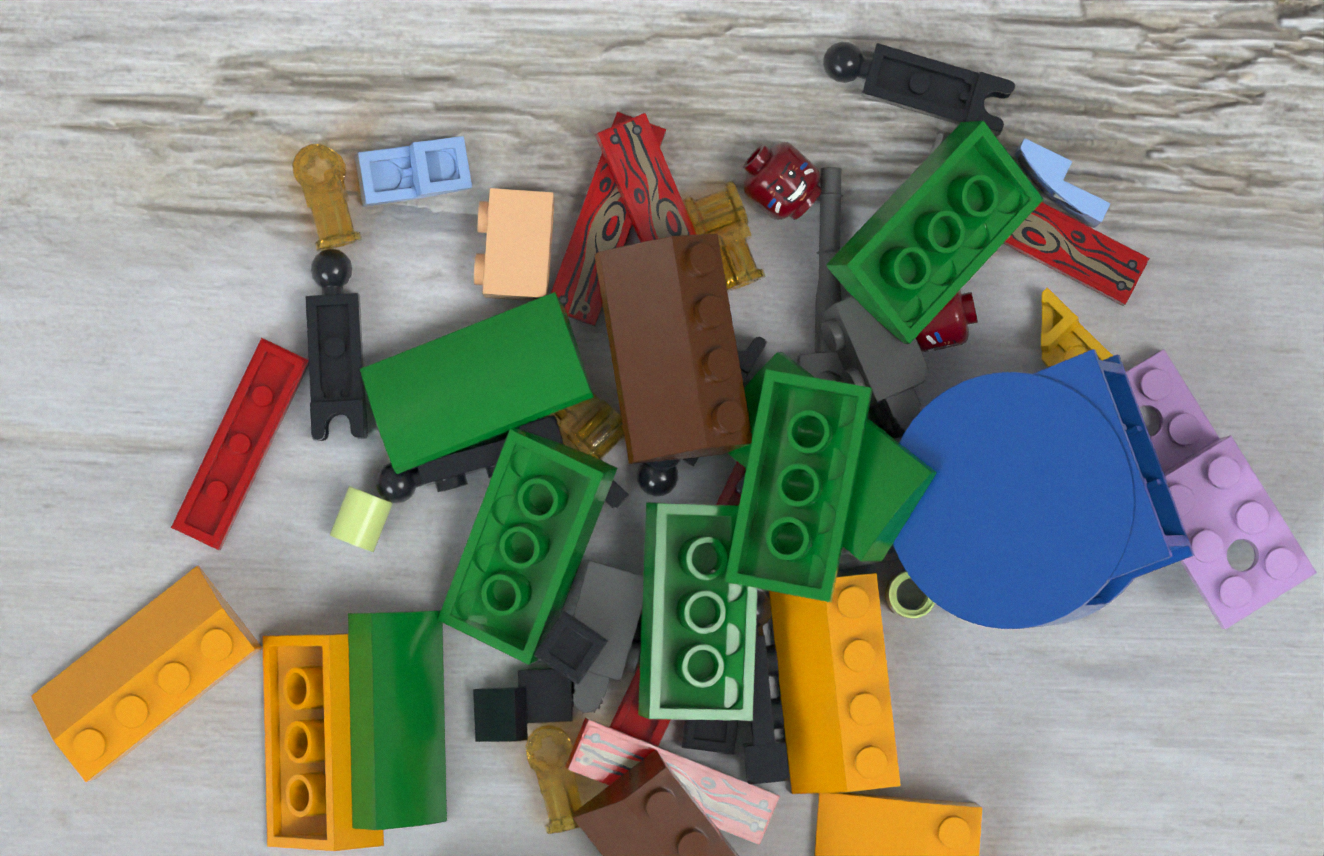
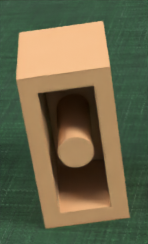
[474,188,555,301]

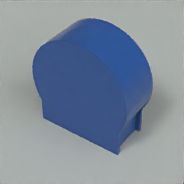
[893,349,1195,629]

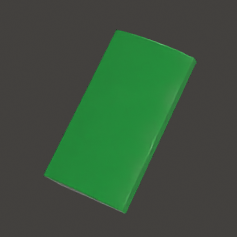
[826,121,1044,344]
[360,292,594,474]
[728,352,937,562]
[725,369,873,603]
[437,428,618,665]
[638,502,757,721]
[348,610,447,830]

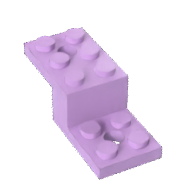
[1126,349,1317,629]

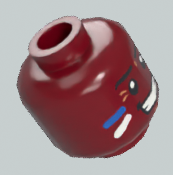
[743,142,822,220]
[916,290,978,352]

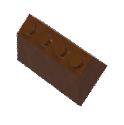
[594,233,752,464]
[571,750,739,856]

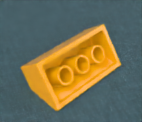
[31,566,263,782]
[769,573,901,794]
[262,633,384,851]

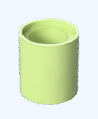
[330,486,393,552]
[885,571,935,618]

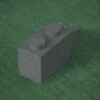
[820,296,929,438]
[571,561,643,714]

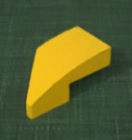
[1041,287,1113,368]

